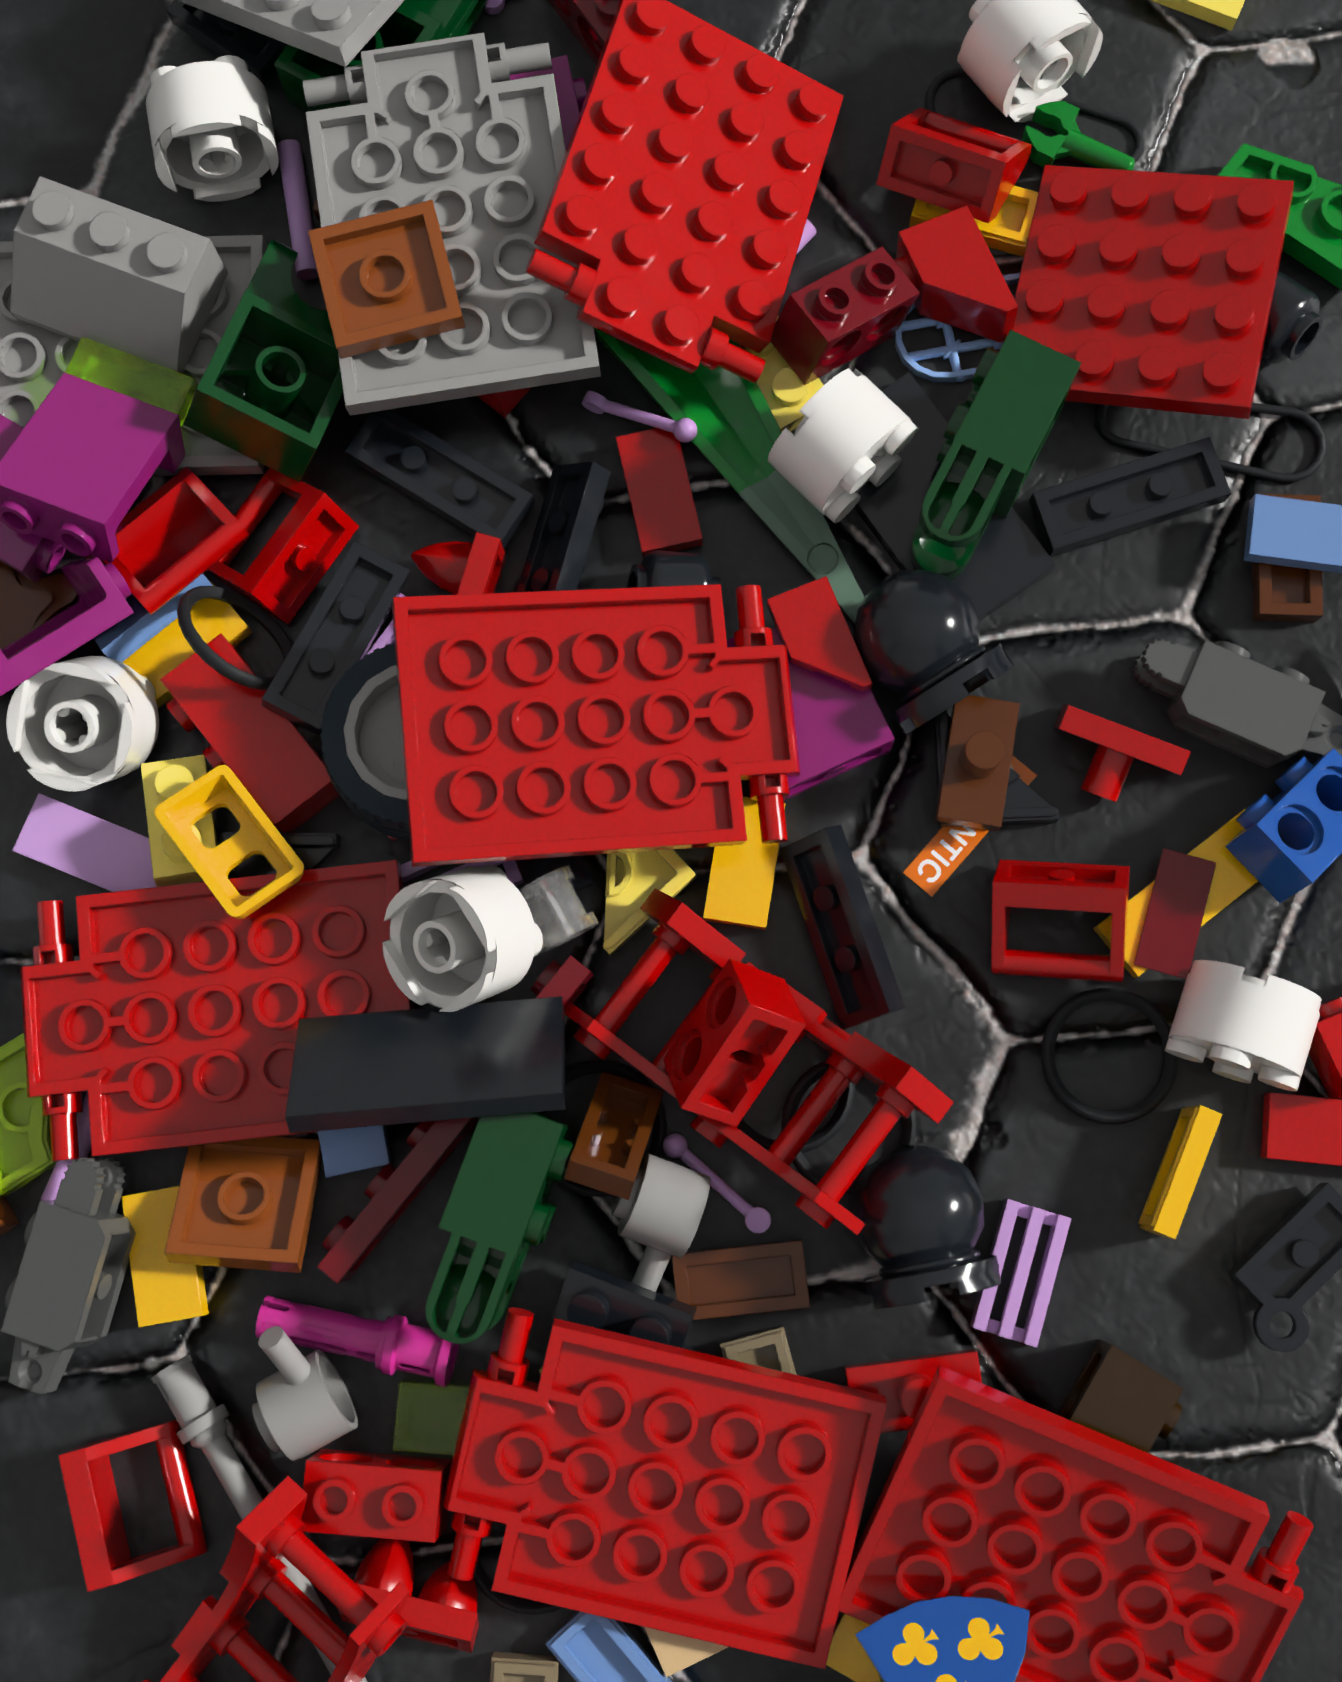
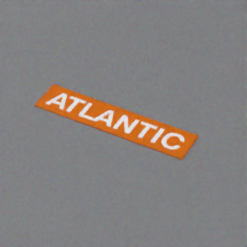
[903,755,1037,897]

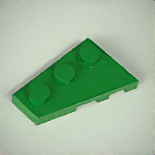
[1218,143,1342,290]

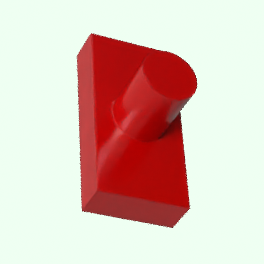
[1054,704,1191,802]
[844,1349,982,1433]

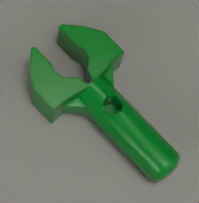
[1022,101,1135,170]

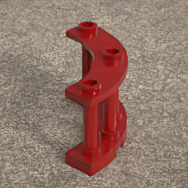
[564,888,954,1235]
[142,1476,410,1682]

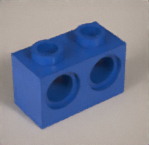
[1225,748,1342,903]

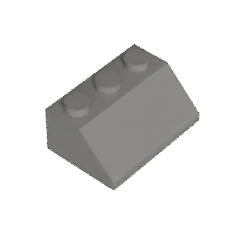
[10,176,229,380]

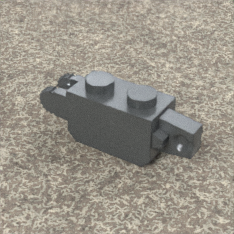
[1132,638,1342,768]
[1,1157,136,1394]

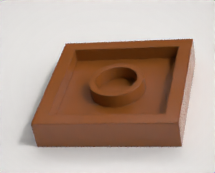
[308,200,465,359]
[164,1137,322,1273]

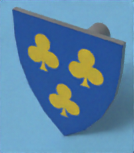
[855,1596,1030,1682]

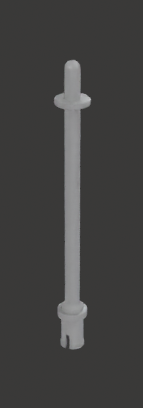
[151,1355,368,1682]

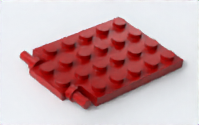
[525,0,844,383]
[392,584,800,867]
[20,860,414,1162]
[443,1307,887,1669]
[839,1365,1314,1682]

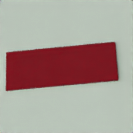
[1134,848,1216,979]

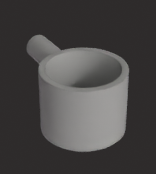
[611,1153,711,1292]
[252,1326,358,1462]

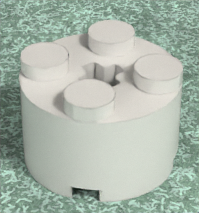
[957,0,1103,123]
[146,55,279,202]
[768,368,919,524]
[6,656,159,792]
[382,865,543,1012]
[1165,960,1322,1092]

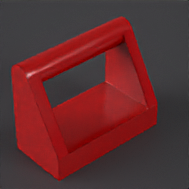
[876,107,1032,223]
[103,467,249,615]
[206,467,359,625]
[991,859,1130,983]
[58,1419,208,1592]

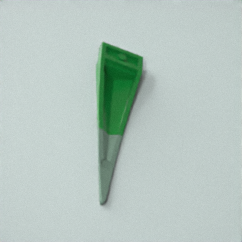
[593,327,864,623]

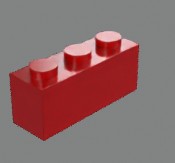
[160,633,340,833]

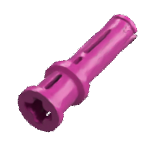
[255,1295,460,1388]

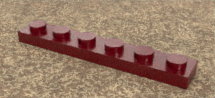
[317,955,595,1284]

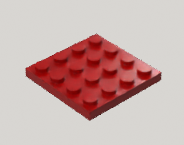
[1006,165,1294,419]

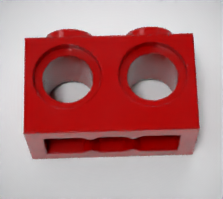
[663,958,806,1127]
[301,1448,452,1543]

